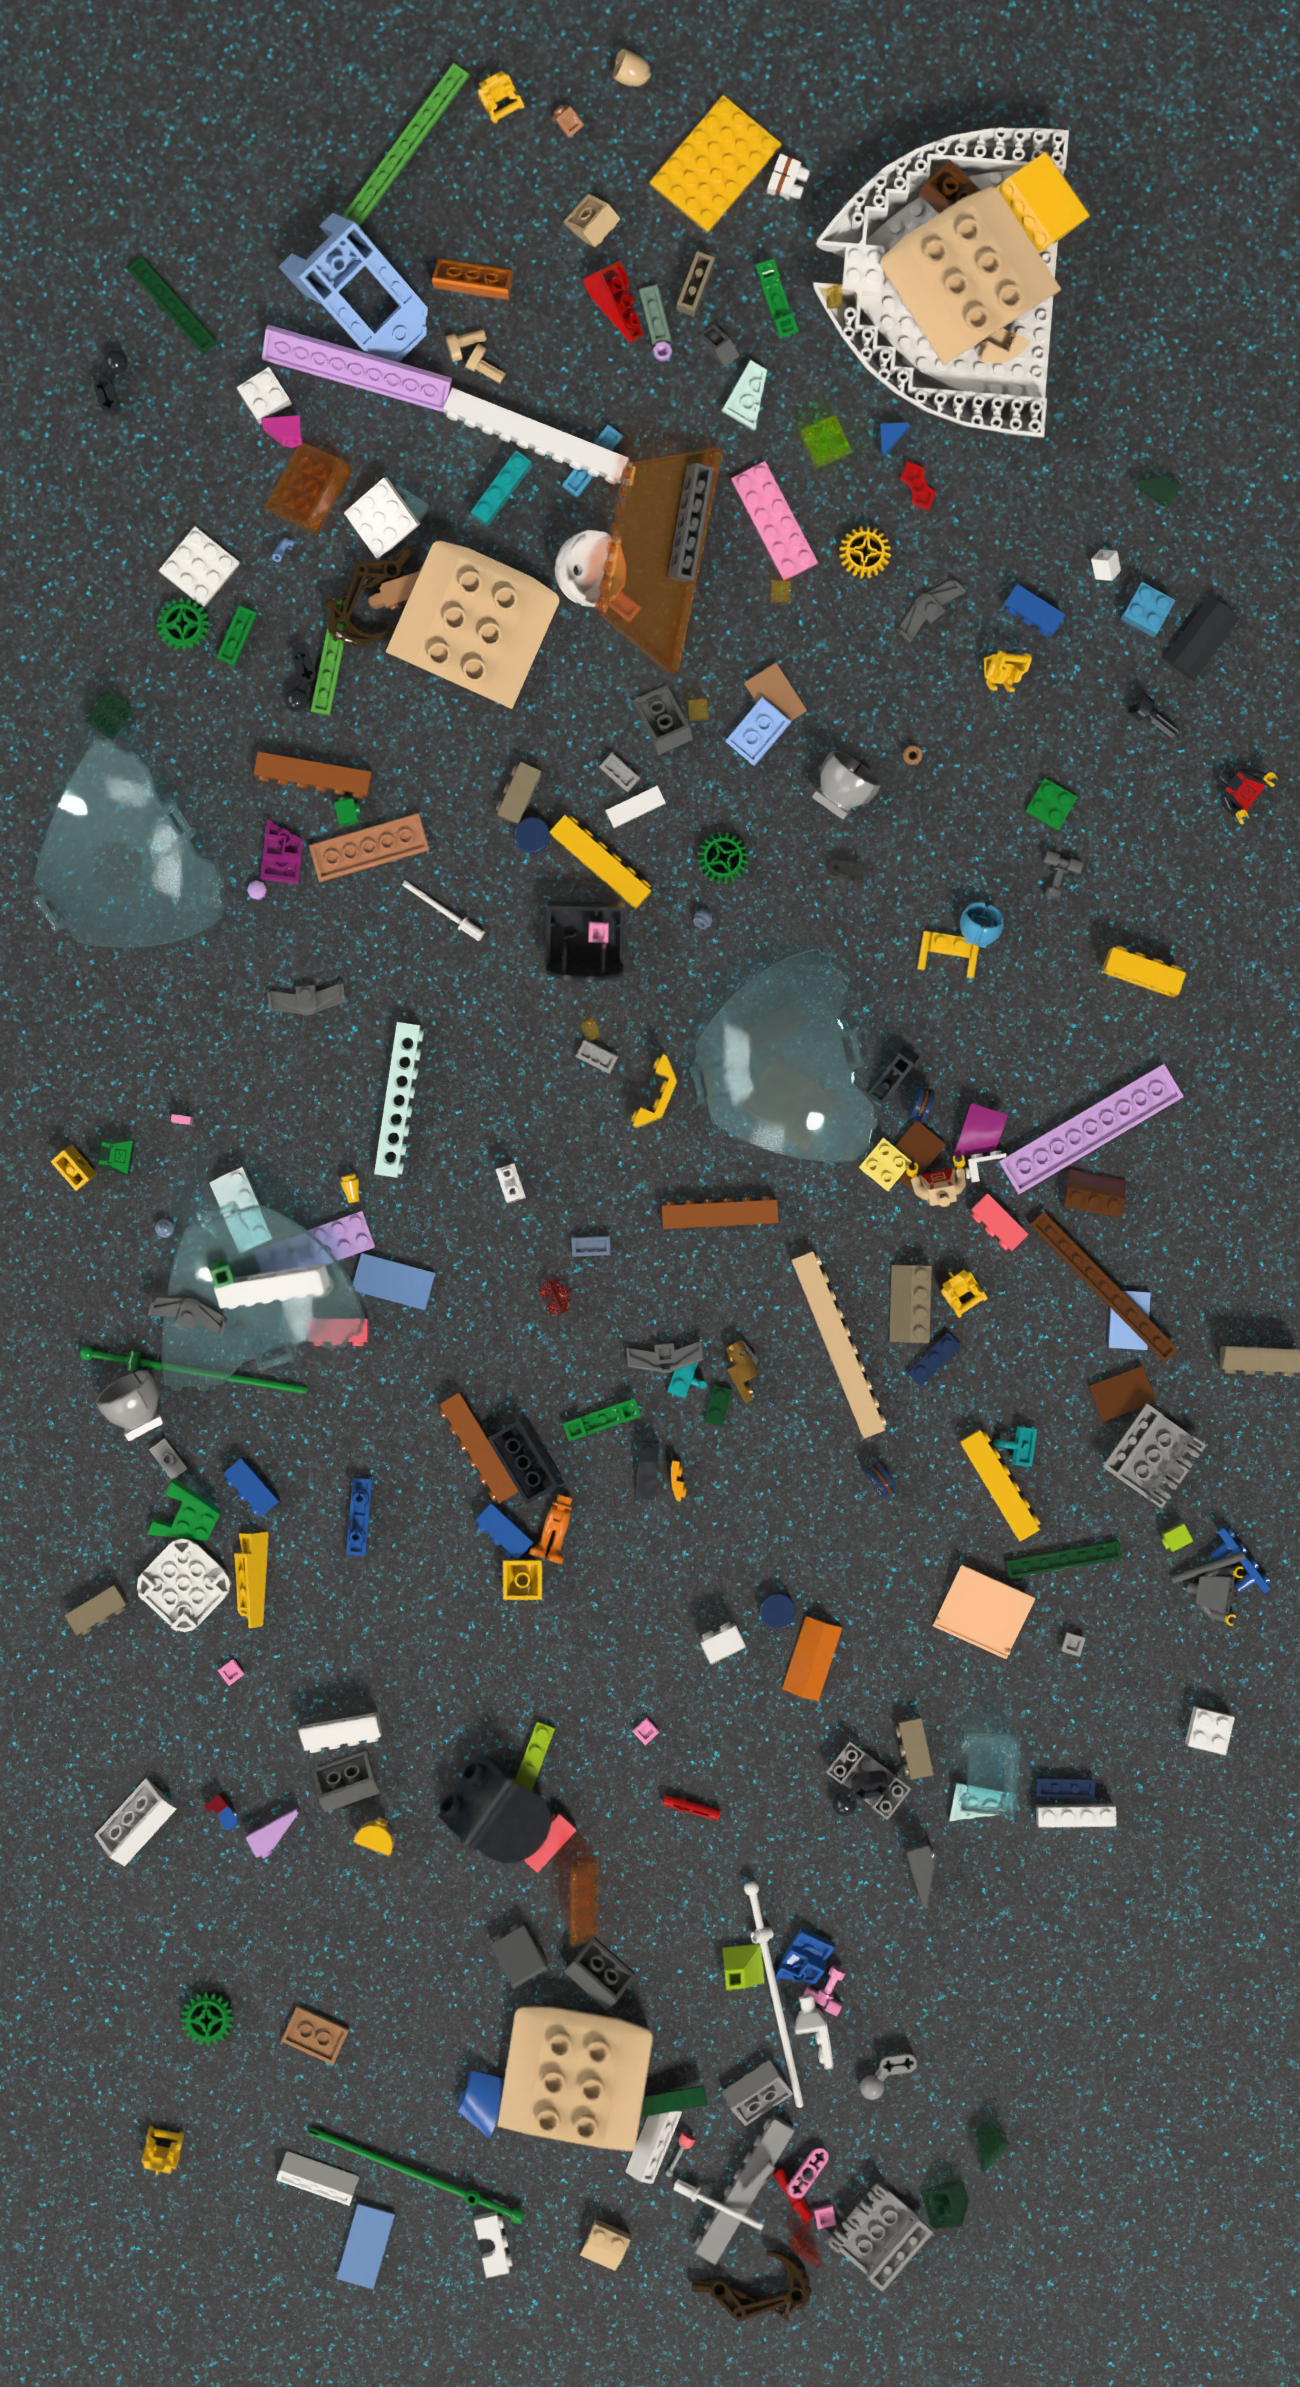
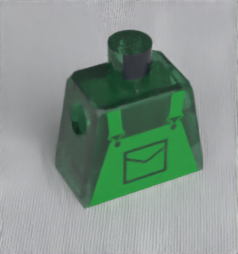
[88,1139,135,1176]

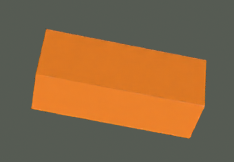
[432,258,514,300]
[782,1616,842,1701]

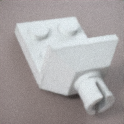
[795,1995,833,2069]

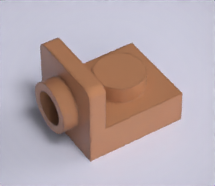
[551,105,584,137]

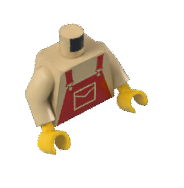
[906,1155,966,1207]

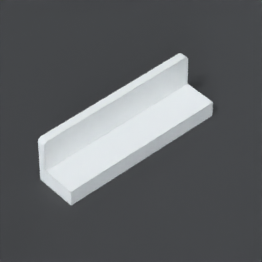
[626,2111,682,2184]
[277,2151,359,2205]

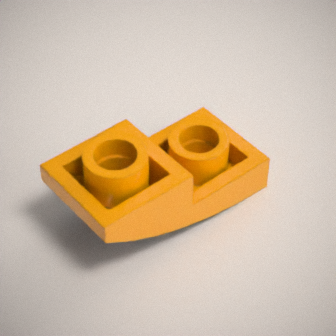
[671,1460,687,1501]

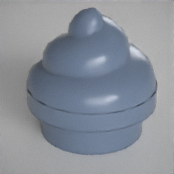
[693,909,713,929]
[155,1219,175,1238]

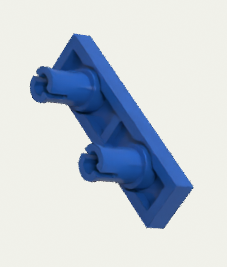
[346,1477,373,1556]
[1211,1525,1271,1594]

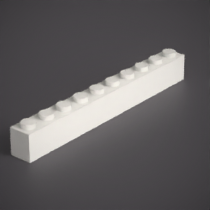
[443,388,630,484]

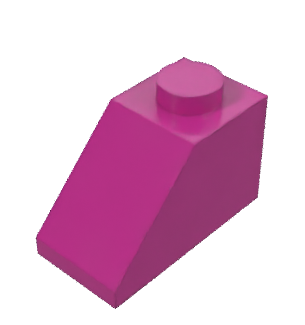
[261,415,303,447]

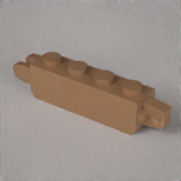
[368,571,421,611]

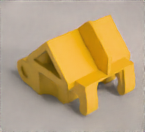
[478,71,524,124]
[984,651,1032,692]
[940,1269,987,1318]
[141,2125,184,2175]

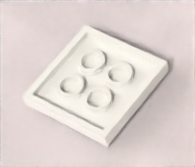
[344,477,420,559]
[159,527,240,608]

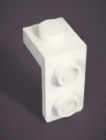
[965,1150,1007,1183]

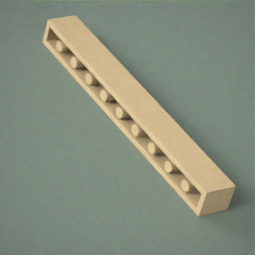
[791,1252,887,1439]

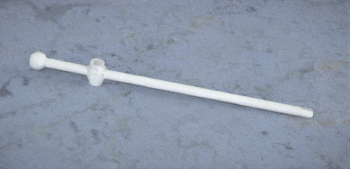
[744,1881,803,2108]

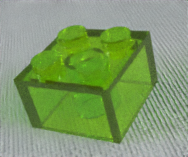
[800,414,851,470]

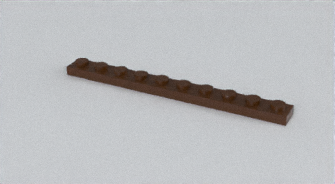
[1030,1212,1179,1363]

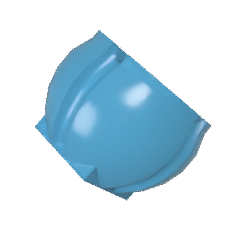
[960,902,1004,948]

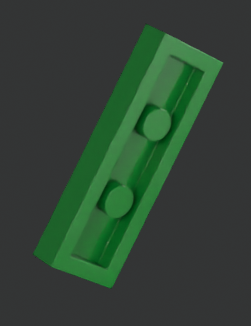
[217,605,257,666]

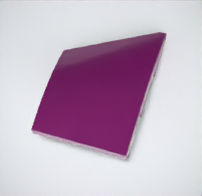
[260,819,303,884]
[952,1103,1008,1158]

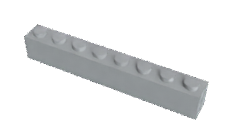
[694,2115,794,2264]

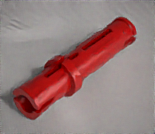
[662,1793,721,1821]
[772,2167,814,2223]

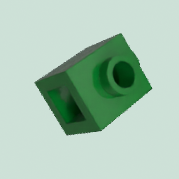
[334,796,361,827]
[208,1259,234,1289]

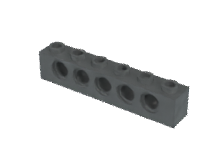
[668,463,714,583]

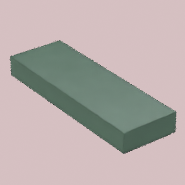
[639,285,671,346]

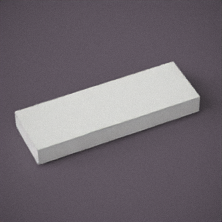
[606,786,666,828]

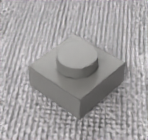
[1061,1632,1086,1657]

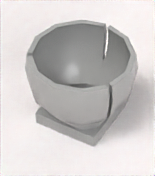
[812,751,881,819]
[96,1370,163,1441]

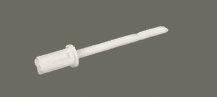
[402,880,485,941]
[673,2179,763,2230]

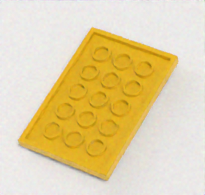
[650,95,782,233]

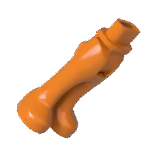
[528,1494,572,1564]

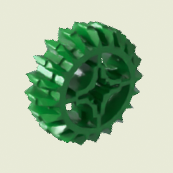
[697,832,749,884]

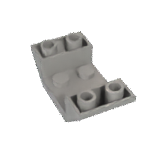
[826,1742,911,1820]

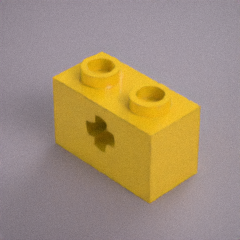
[51,1145,97,1191]

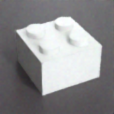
[237,367,291,425]
[700,1622,746,1664]
[1185,1706,1235,1755]

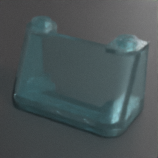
[959,1734,1020,1816]

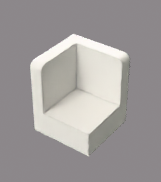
[1091,549,1121,581]

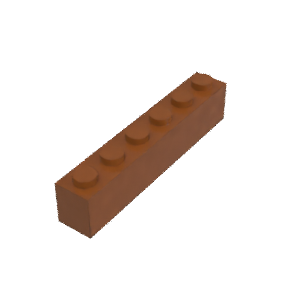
[254,752,372,799]
[662,1196,778,1229]
[439,1392,519,1503]

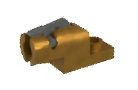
[725,1340,758,1403]

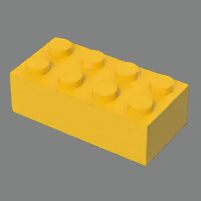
[1101,946,1186,997]

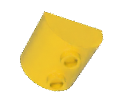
[503,1559,542,1600]
[353,1817,395,1856]

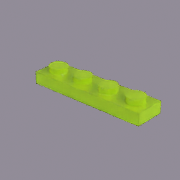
[515,1721,555,1791]

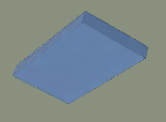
[351,1253,436,1310]
[336,2202,395,2289]

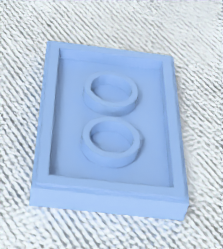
[726,697,791,766]
[1108,1291,1151,1350]

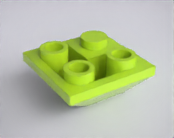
[722,1944,764,1990]

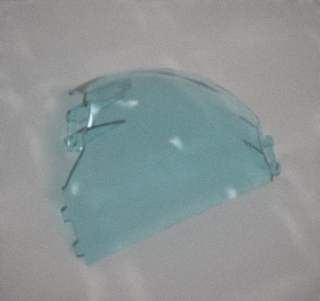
[32,738,226,948]
[689,948,877,1162]
[162,1201,365,1391]

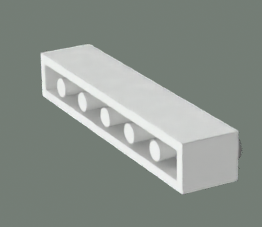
[214,1264,331,1309]

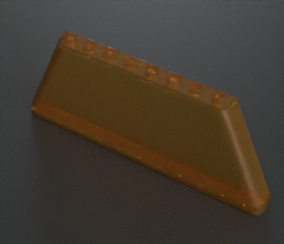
[595,447,723,674]

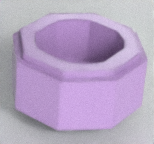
[653,341,672,362]
[247,880,267,900]

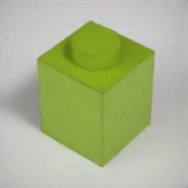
[1161,1523,1193,1552]

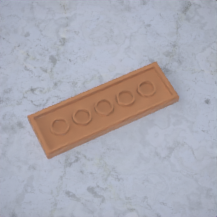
[309,813,430,882]

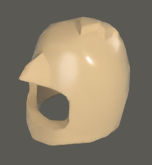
[613,49,651,87]

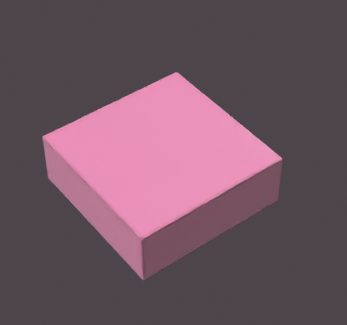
[589,922,609,943]
[171,1114,193,1125]
[218,1658,245,1686]
[632,1717,659,1745]
[813,2205,837,2229]

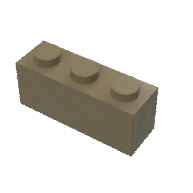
[677,251,715,317]
[496,762,542,825]
[65,1584,128,1635]
[895,1716,934,1780]

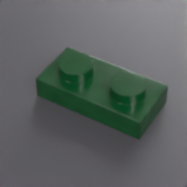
[704,1385,732,1427]

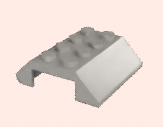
[1102,1404,1206,1508]
[827,2183,933,2292]

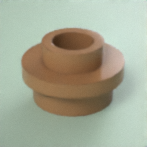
[903,745,922,765]

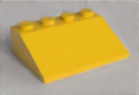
[996,152,1090,252]

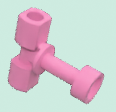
[803,1965,846,2016]

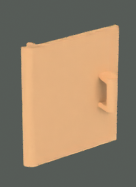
[933,1564,1035,1659]

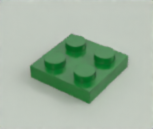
[1025,778,1078,831]

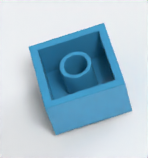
[1121,582,1175,637]

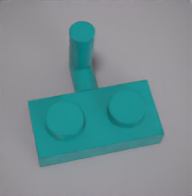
[667,1362,707,1398]
[993,1426,1037,1467]

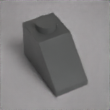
[699,324,739,367]

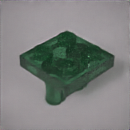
[85,690,134,741]

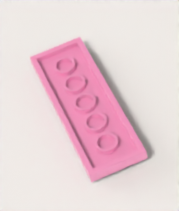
[731,461,818,581]

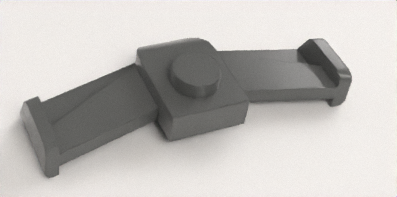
[897,579,966,644]
[267,982,346,1016]
[147,1297,227,1337]
[626,1341,704,1373]

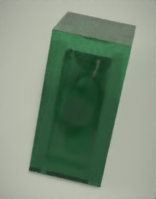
[1135,476,1182,509]

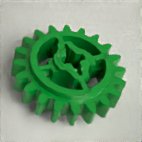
[156,598,210,652]
[180,1991,235,2046]

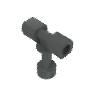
[1043,851,1084,899]

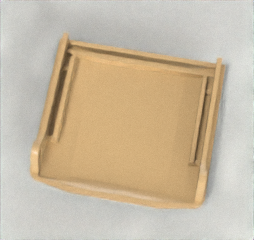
[880,187,1061,366]
[386,541,559,709]
[498,2006,653,2151]

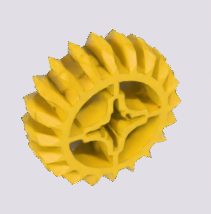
[839,526,891,578]

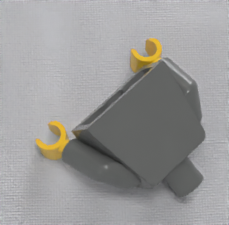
[1187,1566,1244,1626]

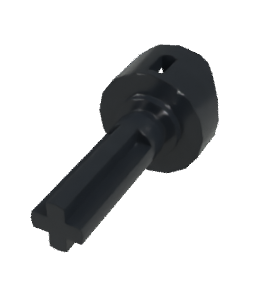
[1127,692,1180,739]

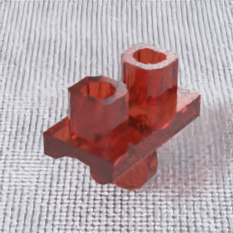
[538,1279,573,1315]

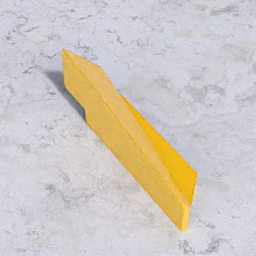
[234,1532,269,1628]

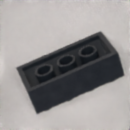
[488,1416,564,1505]

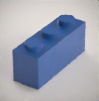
[1003,584,1065,637]
[223,1457,281,1517]
[476,1503,534,1560]

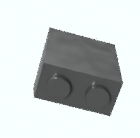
[491,1922,548,1989]

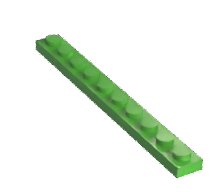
[342,63,469,228]

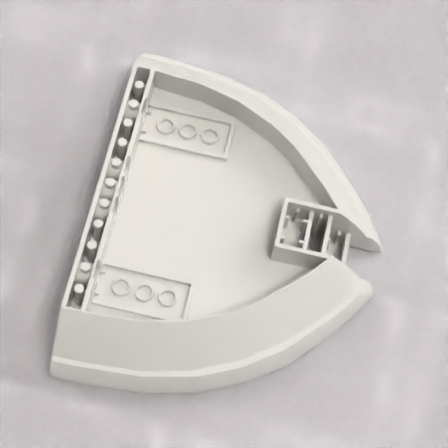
[813,127,1069,438]

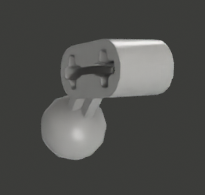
[860,2053,917,2100]

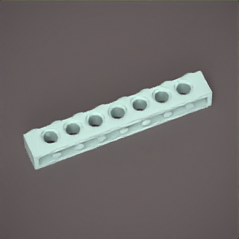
[374,1022,424,1178]

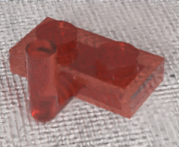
[788,2223,823,2268]

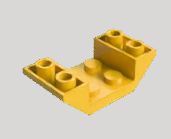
[631,1054,677,1128]

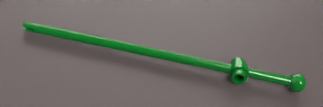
[80,1346,308,1394]
[308,2127,524,2224]

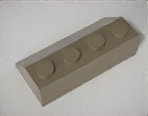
[889,1265,931,1343]
[1220,1346,1300,1376]

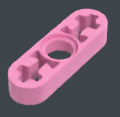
[787,2148,828,2198]

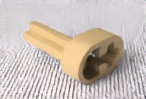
[446,330,486,362]
[465,344,505,383]

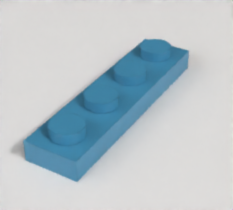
[562,425,623,498]

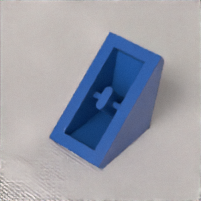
[879,422,910,457]

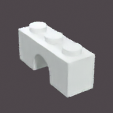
[474,2211,512,2278]

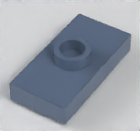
[571,1236,611,1257]

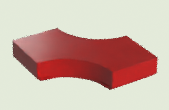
[900,461,936,511]

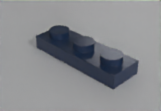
[907,1332,961,1387]
[1036,1777,1095,1799]

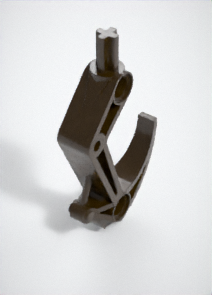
[324,546,412,647]
[691,2249,812,2322]

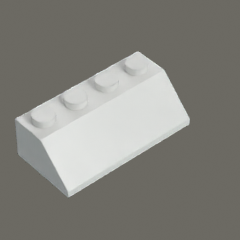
[210,1167,275,1253]
[299,1712,382,1753]
[94,1778,176,1866]

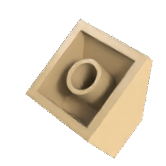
[564,194,620,247]
[580,2219,631,2271]

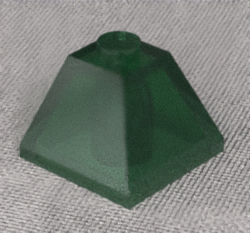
[976,2120,1010,2173]
[921,2181,969,2228]

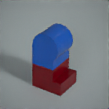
[204,1792,239,1829]

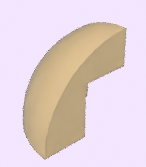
[977,328,1030,363]

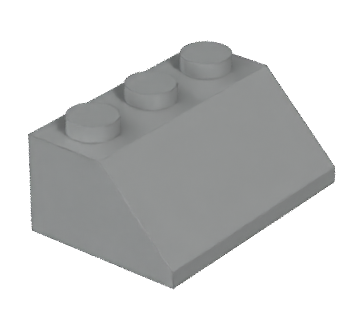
[722,2060,793,2126]

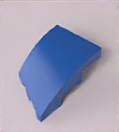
[775,1927,835,1984]
[457,2071,505,2138]

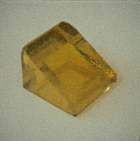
[826,284,843,309]
[771,580,791,603]
[688,699,708,721]
[581,1018,601,1042]

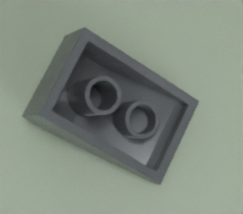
[632,685,693,755]
[904,1840,936,1908]

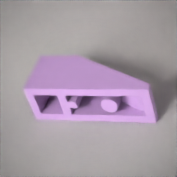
[245,1808,300,1858]

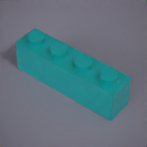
[471,451,532,527]

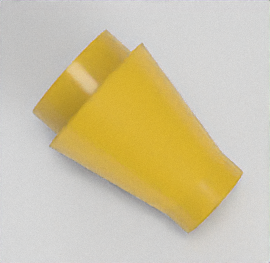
[340,1174,359,1203]

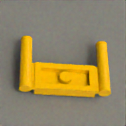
[917,931,979,978]

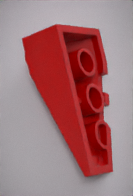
[583,261,643,343]

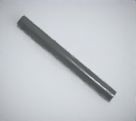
[1171,1552,1246,1583]

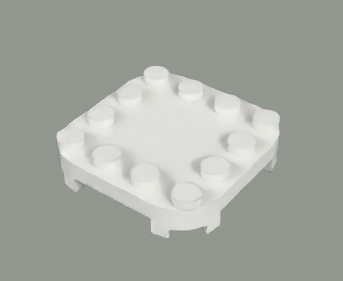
[137,1538,231,1632]

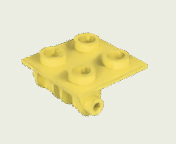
[859,1138,912,1191]

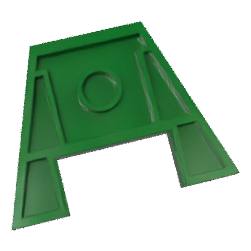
[147,1477,221,1541]

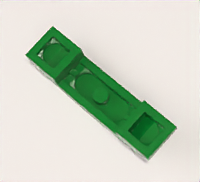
[755,258,799,339]
[563,1398,641,1441]

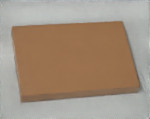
[744,663,807,721]
[281,2005,349,2065]

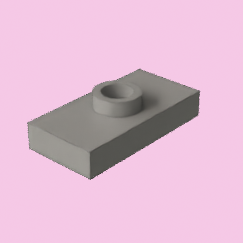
[599,753,640,793]
[575,1040,618,1074]
[149,1438,188,1479]
[742,2160,774,2197]

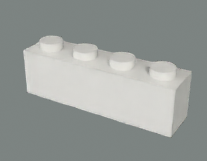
[1036,1804,1116,1827]

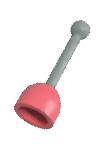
[666,2132,696,2177]

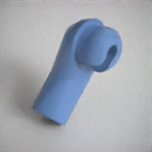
[272,537,294,562]

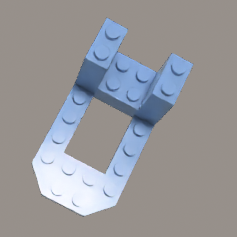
[279,213,428,362]

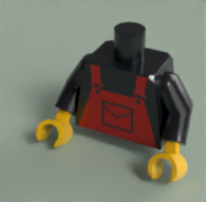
[1217,769,1278,824]

